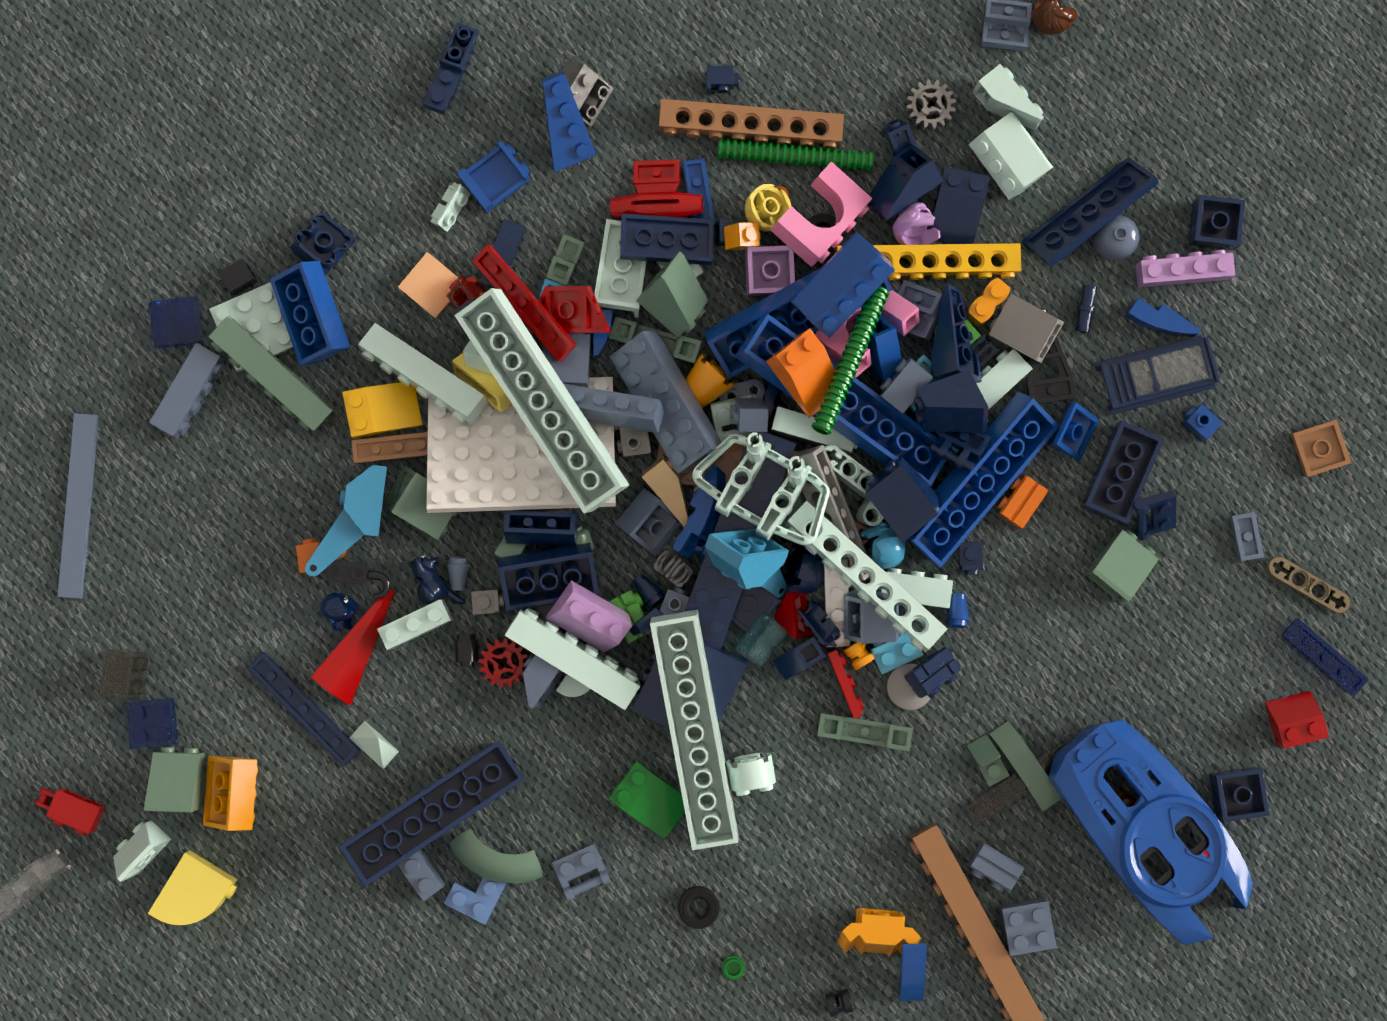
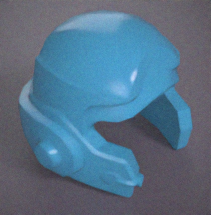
[861,522,906,570]

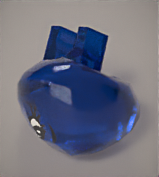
[320,593,359,631]

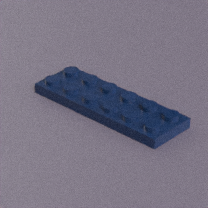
[1022,157,1159,268]

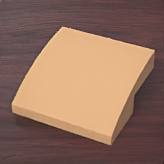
[398,252,465,319]

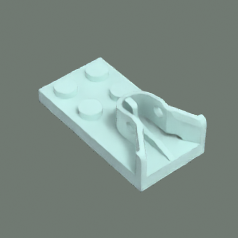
[594,219,647,318]

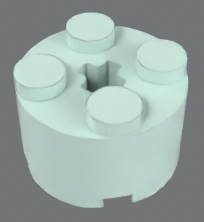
[725,753,776,796]

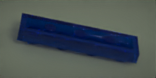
[1281,618,1369,697]

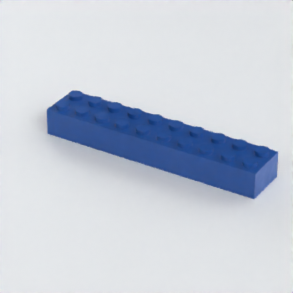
[735,314,952,486]

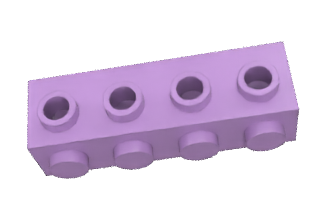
[1135,250,1235,287]

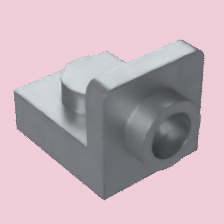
[471,589,505,615]

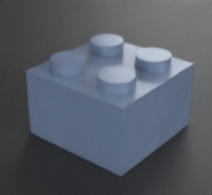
[998,898,1057,956]

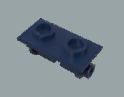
[798,601,841,647]

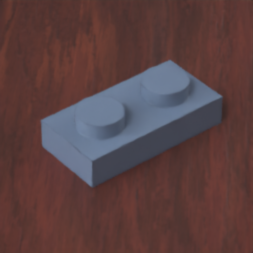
[1230,512,1264,562]

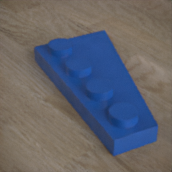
[542,71,596,172]

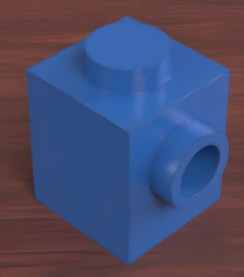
[1182,404,1222,441]

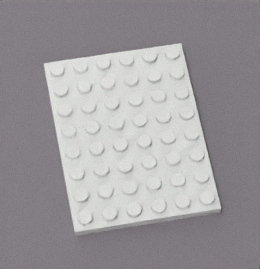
[426,377,616,513]

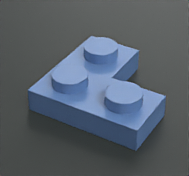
[444,878,507,925]

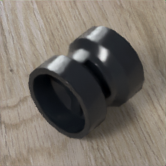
[825,989,853,1017]

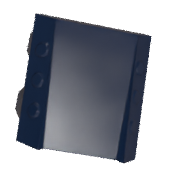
[290,211,356,275]

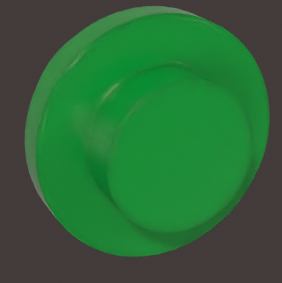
[722,956,745,980]

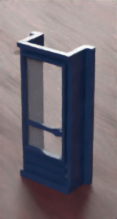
[1095,335,1220,416]

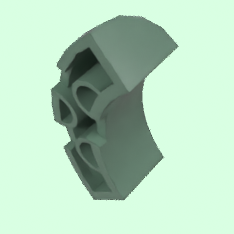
[449,829,543,884]

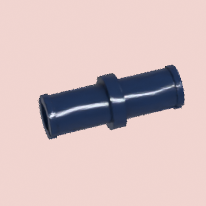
[1075,285,1098,333]

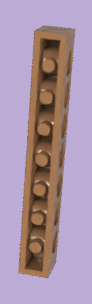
[659,99,844,149]

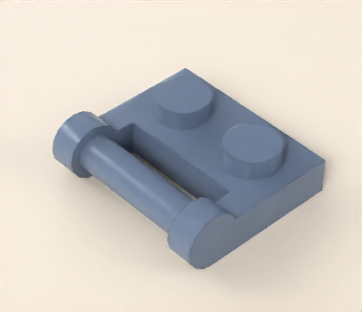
[552,843,611,901]

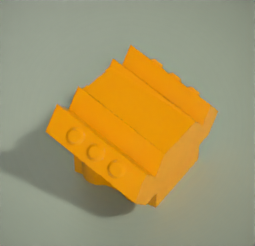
[837,908,921,957]

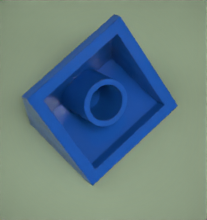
[1048,401,1099,461]

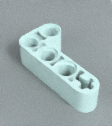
[824,445,884,526]

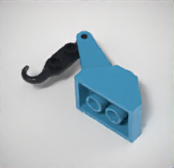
[305,465,391,599]
[705,525,811,598]

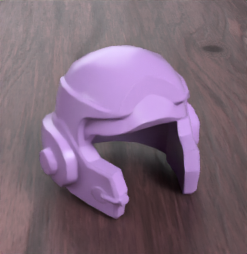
[893,202,940,245]

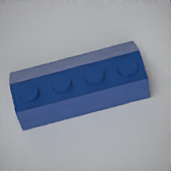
[792,231,895,338]

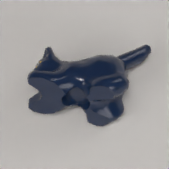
[410,555,466,604]

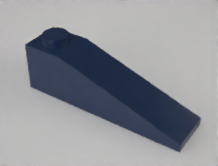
[931,283,982,383]

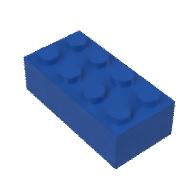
[269,261,350,366]

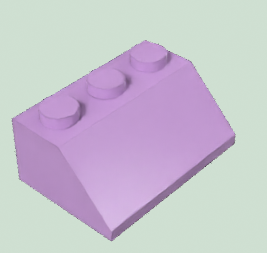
[546,580,632,652]

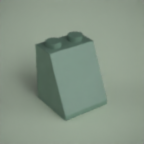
[636,251,708,338]
[382,466,458,540]
[1084,530,1159,602]
[144,747,205,812]

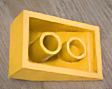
[342,382,423,439]

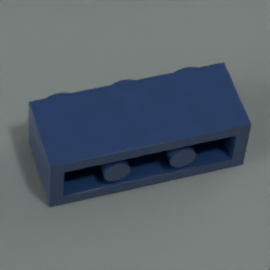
[503,510,578,546]

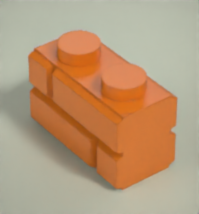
[997,475,1048,530]

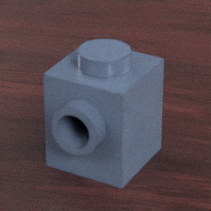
[660,587,690,615]

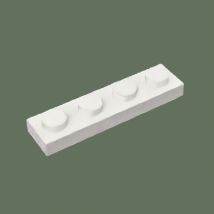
[824,557,850,647]

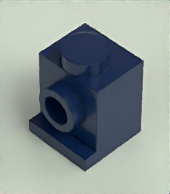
[706,66,739,94]

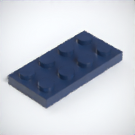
[620,214,714,265]

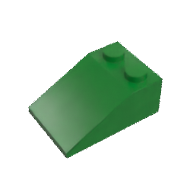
[608,760,685,839]

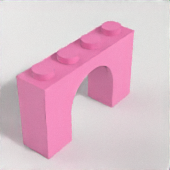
[771,162,872,267]
[815,290,920,378]

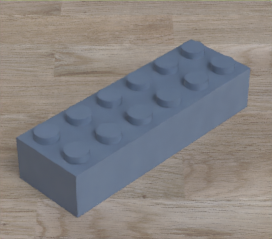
[610,330,721,474]

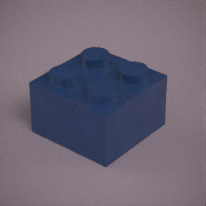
[1188,195,1246,251]
[1209,767,1270,822]

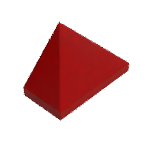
[775,592,812,639]

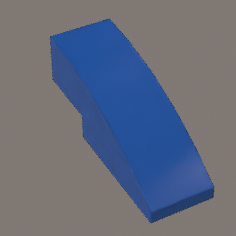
[1124,298,1201,337]
[898,944,927,1001]

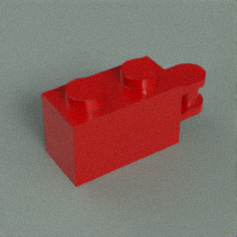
[34,788,106,836]

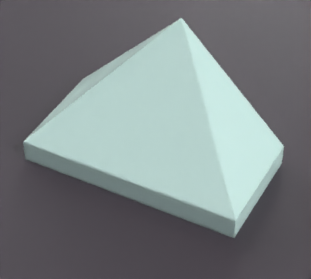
[349,721,399,769]

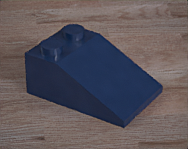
[929,167,990,244]

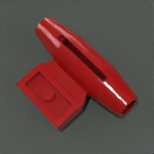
[610,159,703,218]

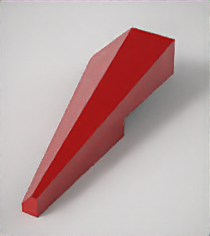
[311,588,395,705]

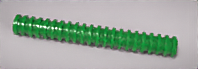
[717,138,874,172]
[812,286,890,435]

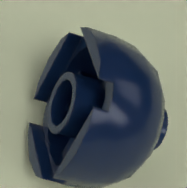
[788,547,824,594]

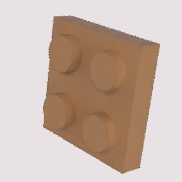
[1290,419,1351,478]

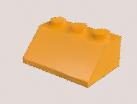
[203,756,258,831]

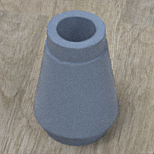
[447,556,470,590]

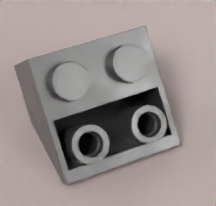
[562,60,614,127]

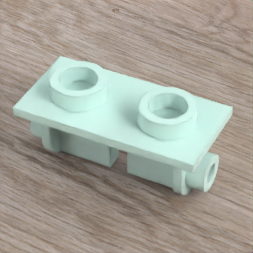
[430,182,471,232]

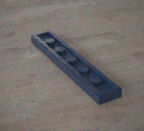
[247,651,361,767]

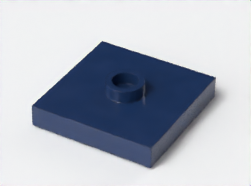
[731,586,781,637]

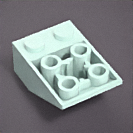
[972,64,1044,130]

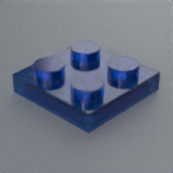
[126,698,178,749]

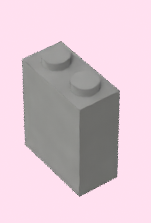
[989,294,1064,363]

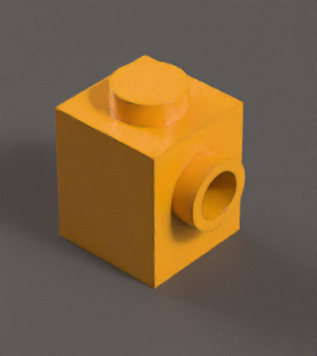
[724,223,760,250]

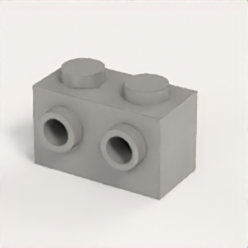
[615,426,652,458]

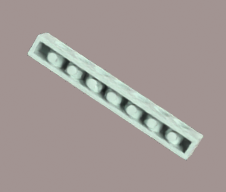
[786,501,947,653]

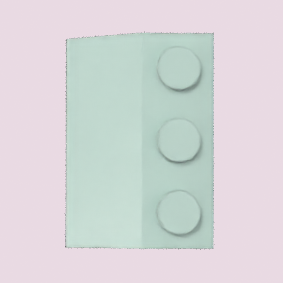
[969,111,1053,200]

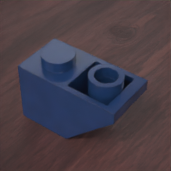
[773,636,826,680]

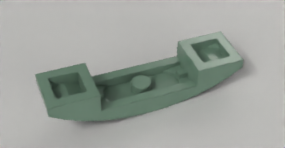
[609,316,702,364]
[817,713,913,751]
[989,721,1062,812]

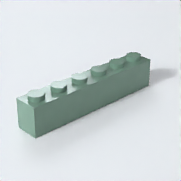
[209,316,334,431]

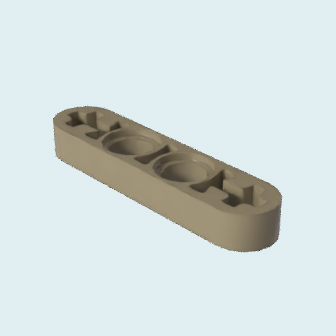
[1266,557,1350,613]

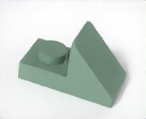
[966,734,1010,787]

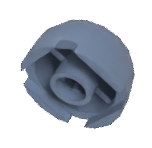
[1092,215,1140,262]

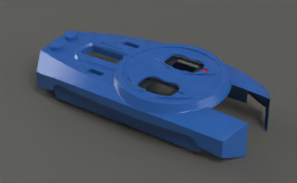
[1048,720,1253,945]

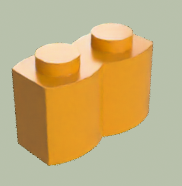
[966,278,1010,327]

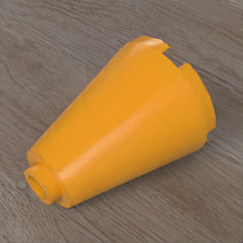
[685,353,735,408]

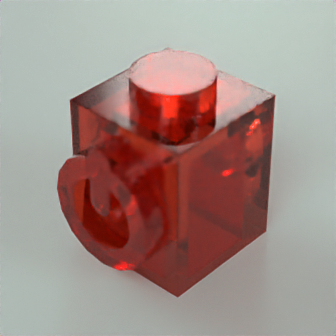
[446,275,486,308]

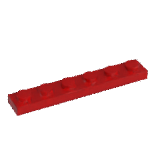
[472,245,577,361]

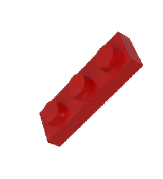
[827,650,865,719]

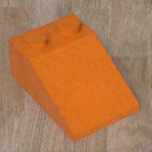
[766,328,835,418]

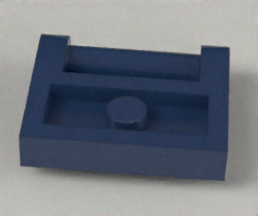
[1134,490,1176,540]

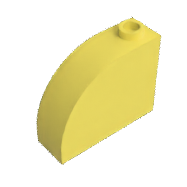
[452,353,512,413]
[148,851,237,925]

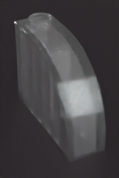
[0,849,71,922]

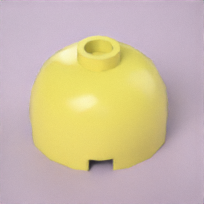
[744,184,791,232]

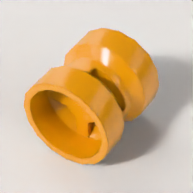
[843,642,875,670]

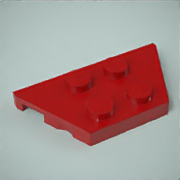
[527,286,610,333]

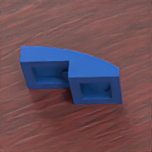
[593,310,613,358]

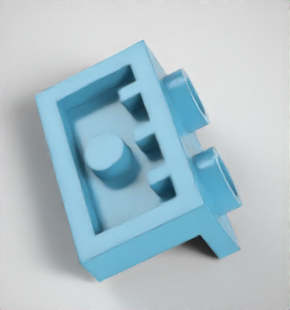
[870,633,924,675]

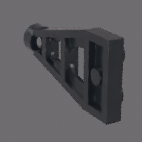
[1026,310,1076,404]

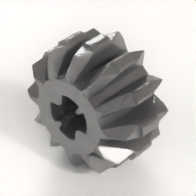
[654,550,693,588]

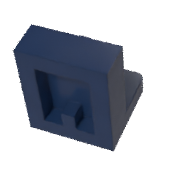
[882,119,918,156]
[958,542,985,575]
[629,608,664,636]

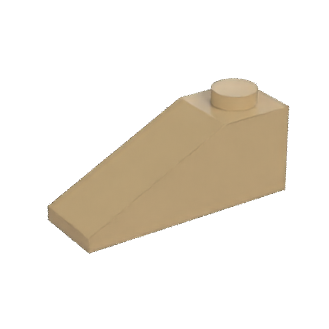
[642,455,689,527]

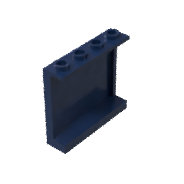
[631,642,748,728]

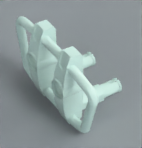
[692,432,830,545]

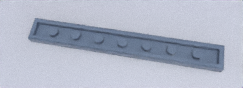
[57,413,99,599]

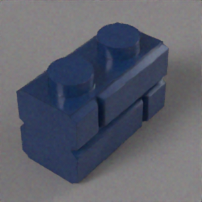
[904,647,961,698]

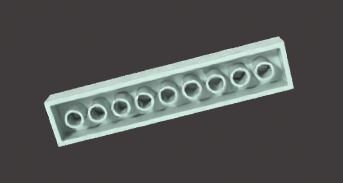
[455,288,630,513]
[650,610,739,850]

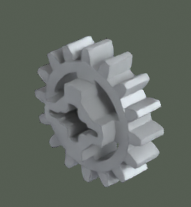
[906,79,956,131]

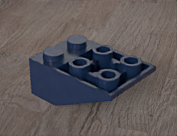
[868,144,943,220]

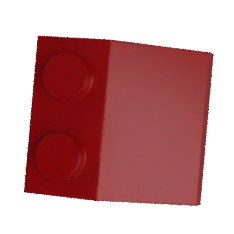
[1265,691,1329,749]

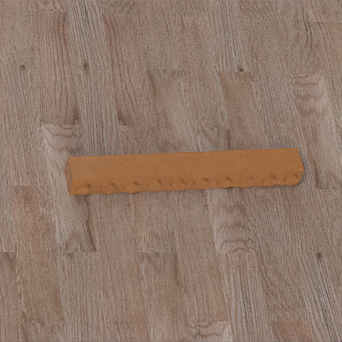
[909,823,1045,1021]

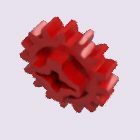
[478,638,529,688]

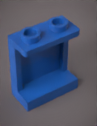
[457,140,530,213]

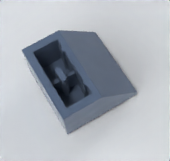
[844,590,899,644]

